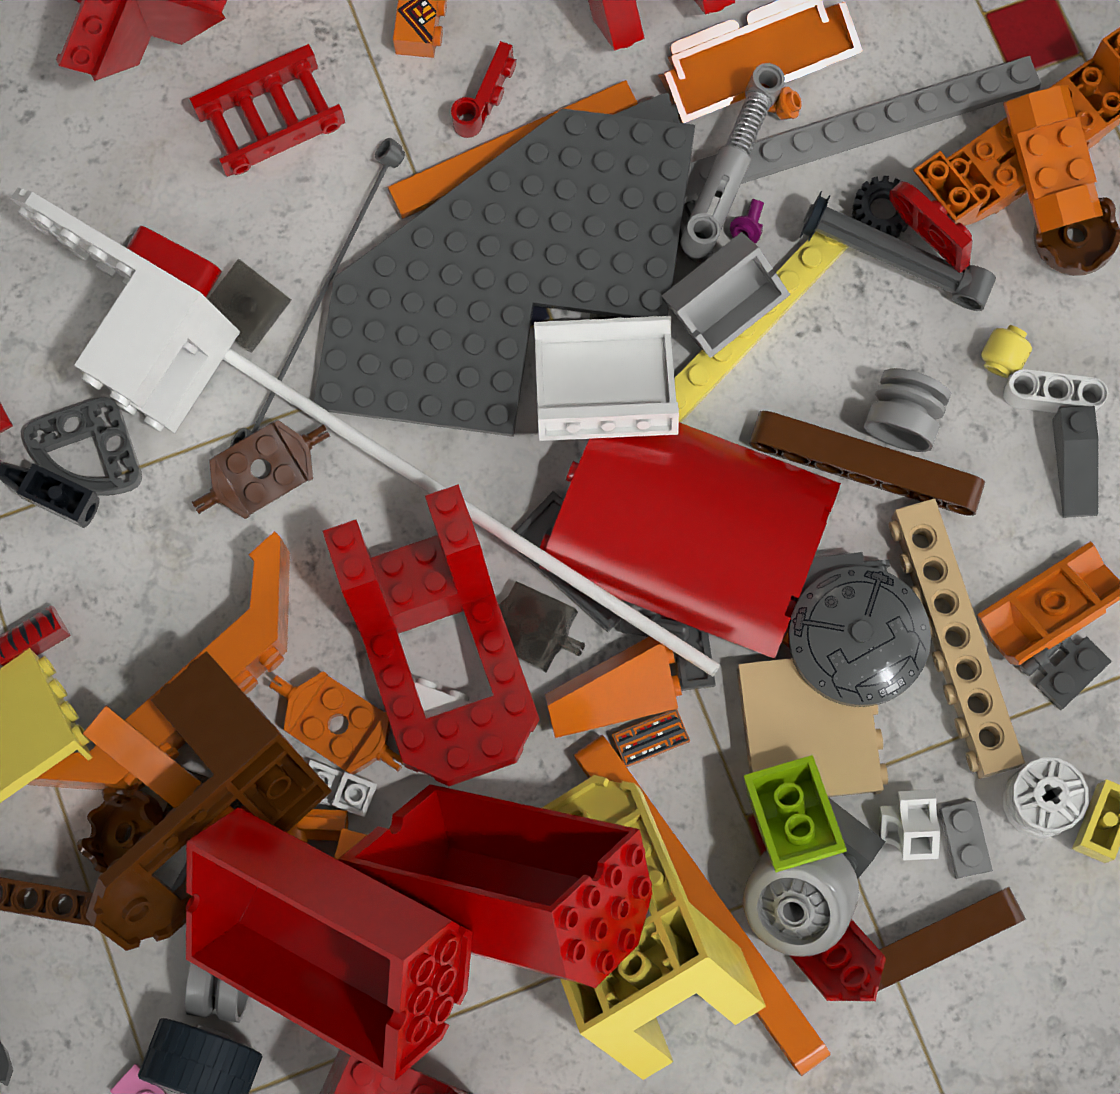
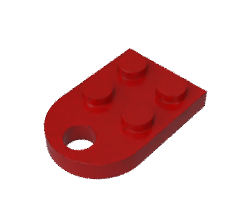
[889,181,973,273]

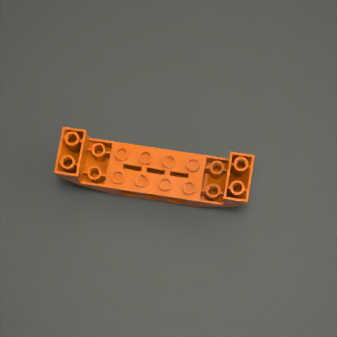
[913,27,1120,226]

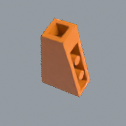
[544,636,682,738]

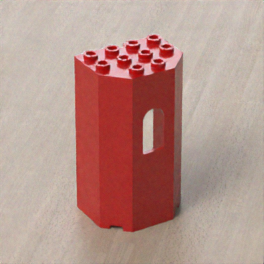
[338,784,652,988]
[186,807,473,1081]

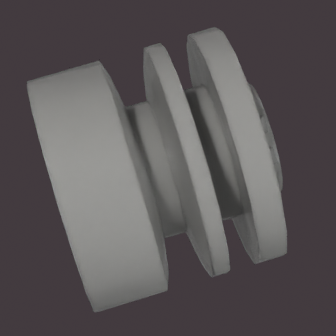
[864,368,951,452]

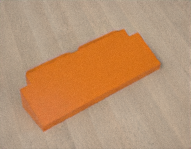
[659,0,863,123]

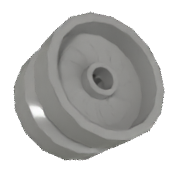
[185,963,249,1023]

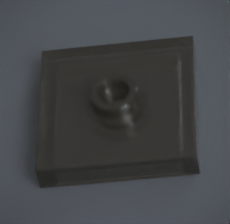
[208,259,292,353]

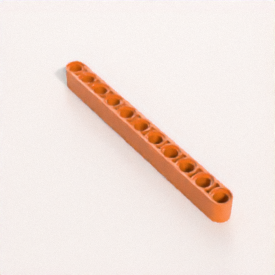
[573,735,831,1076]

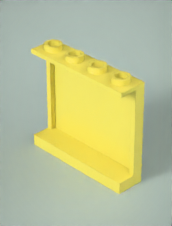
[0,648,93,803]

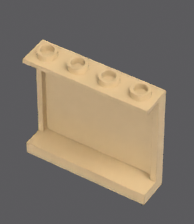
[736,658,888,797]

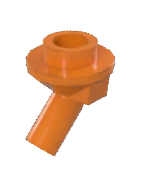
[767,87,802,120]

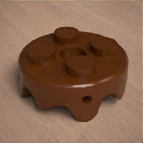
[1033,197,1120,276]
[77,787,165,873]

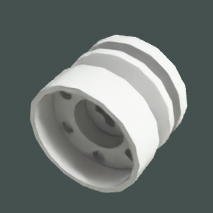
[1003,757,1089,838]

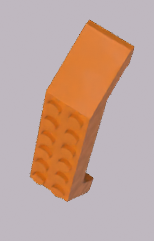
[27,531,290,790]

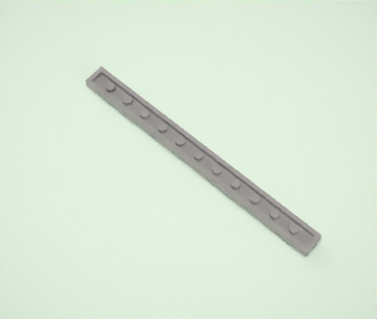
[685,56,1041,198]

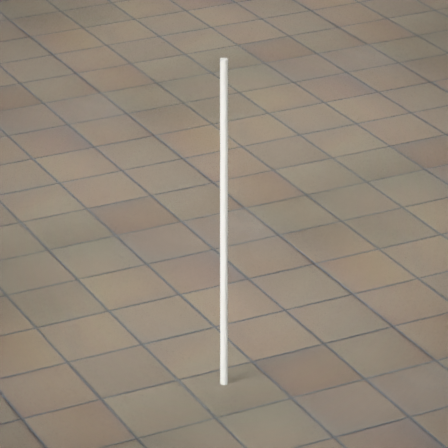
[223,349,720,677]

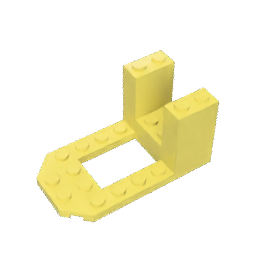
[542,775,766,1080]

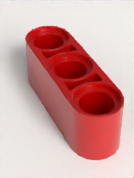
[126,226,222,297]

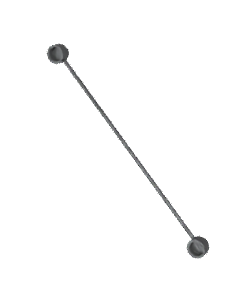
[230,138,405,447]

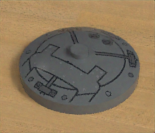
[788,566,931,707]

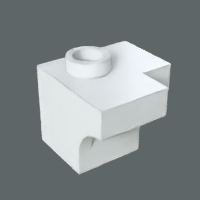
[879,790,940,860]

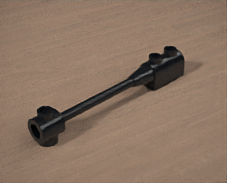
[0,462,99,528]

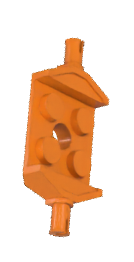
[269,671,404,775]

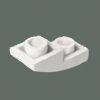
[308,760,377,818]

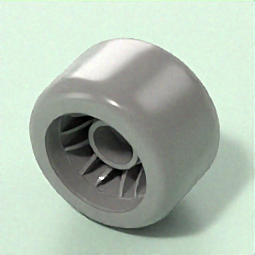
[743,849,859,957]

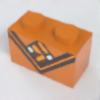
[393,0,447,58]

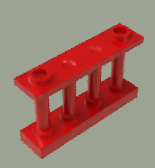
[189,44,346,177]

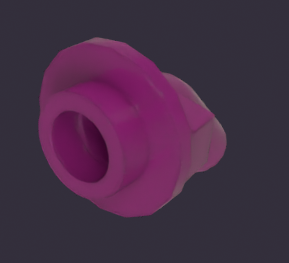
[729,199,764,244]

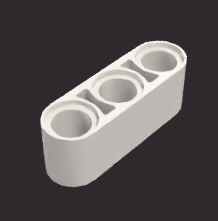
[1003,369,1109,413]

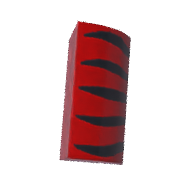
[0,606,71,666]

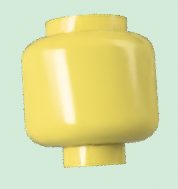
[981,325,1032,378]

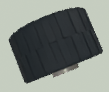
[138,1018,263,1094]

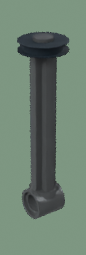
[800,191,996,311]

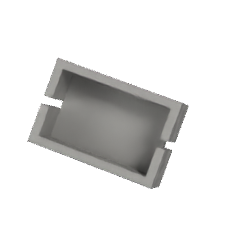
[662,232,790,358]

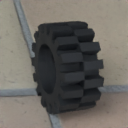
[852,176,908,238]

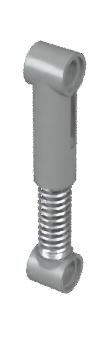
[680,63,785,258]

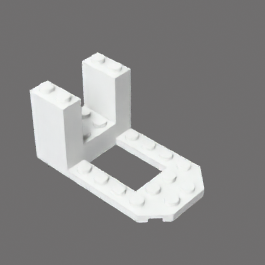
[11,187,240,433]

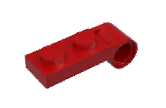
[451,41,517,138]

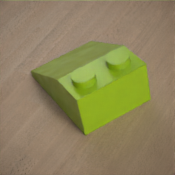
[743,755,847,873]

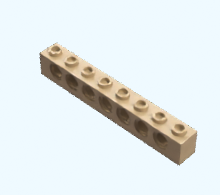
[889,498,1025,779]

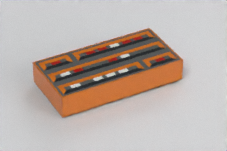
[612,709,690,767]

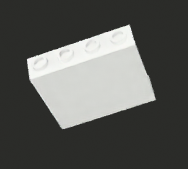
[534,316,679,441]

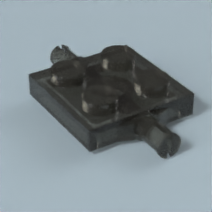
[499,581,585,673]

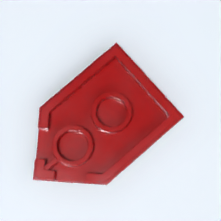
[789,919,886,1002]

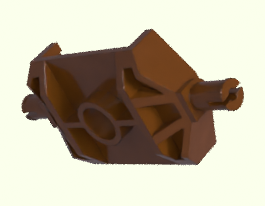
[192,420,331,519]

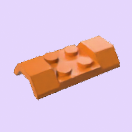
[1003,85,1103,234]
[977,541,1120,665]

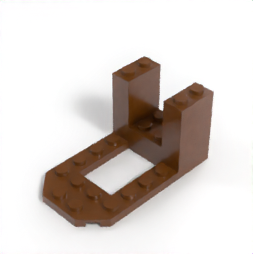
[86,651,332,951]

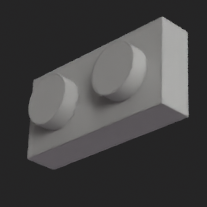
[939,801,993,879]

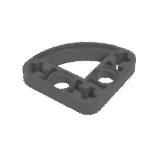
[24,397,142,496]

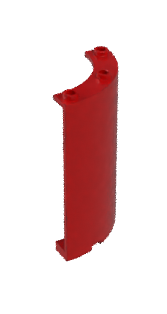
[539,422,841,659]

